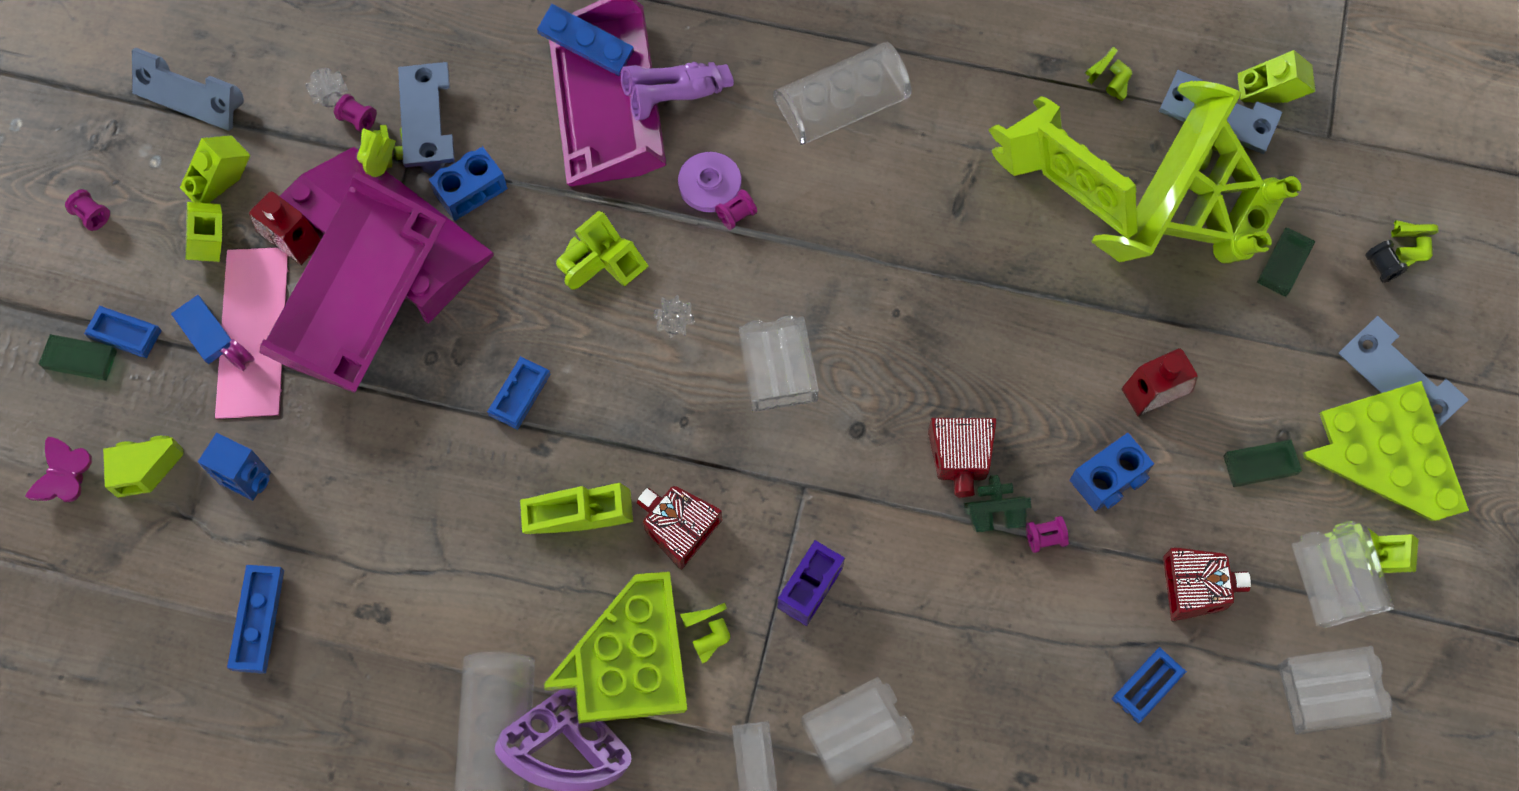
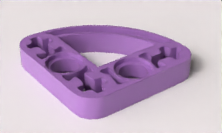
[495,689,632,791]

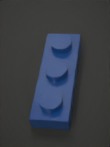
[537,4,634,76]
[227,565,284,673]

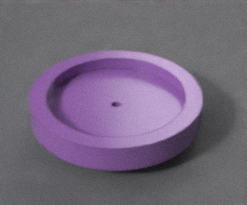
[678,152,741,212]

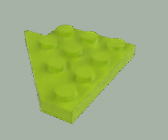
[1302,381,1469,521]
[544,572,687,723]

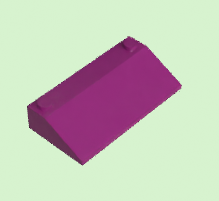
[549,0,667,187]
[280,147,494,324]
[259,172,446,393]

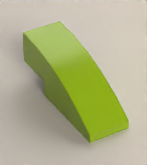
[520,483,633,534]

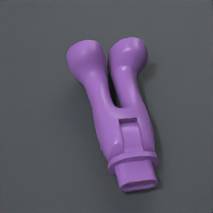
[621,62,734,121]

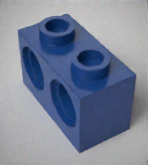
[429,146,508,222]
[198,433,271,501]
[1069,433,1154,512]

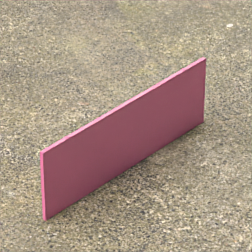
[215,248,289,419]

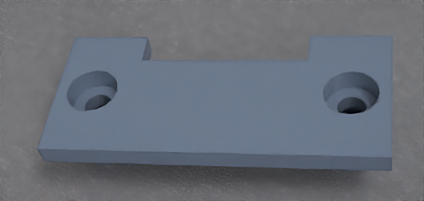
[132,48,244,131]
[398,62,455,174]
[1159,70,1282,154]
[1338,316,1469,427]

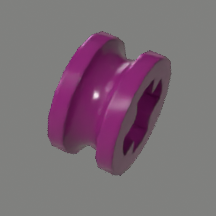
[220,339,255,371]

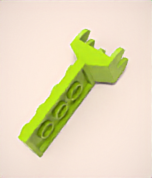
[989,96,1138,239]

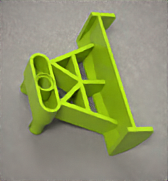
[1091,81,1301,264]

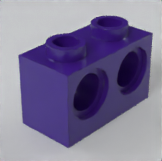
[777,540,845,626]

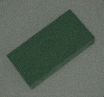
[1256,227,1316,297]
[39,334,117,381]
[1223,439,1302,487]

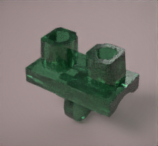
[963,475,1032,532]

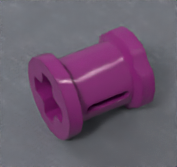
[334,94,377,133]
[65,189,110,231]
[715,189,758,230]
[1026,516,1069,553]

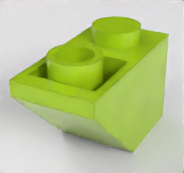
[1237,50,1316,103]
[180,135,251,203]
[185,202,222,262]
[103,436,184,498]

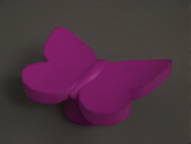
[25,437,92,503]

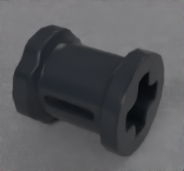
[1365,240,1409,283]

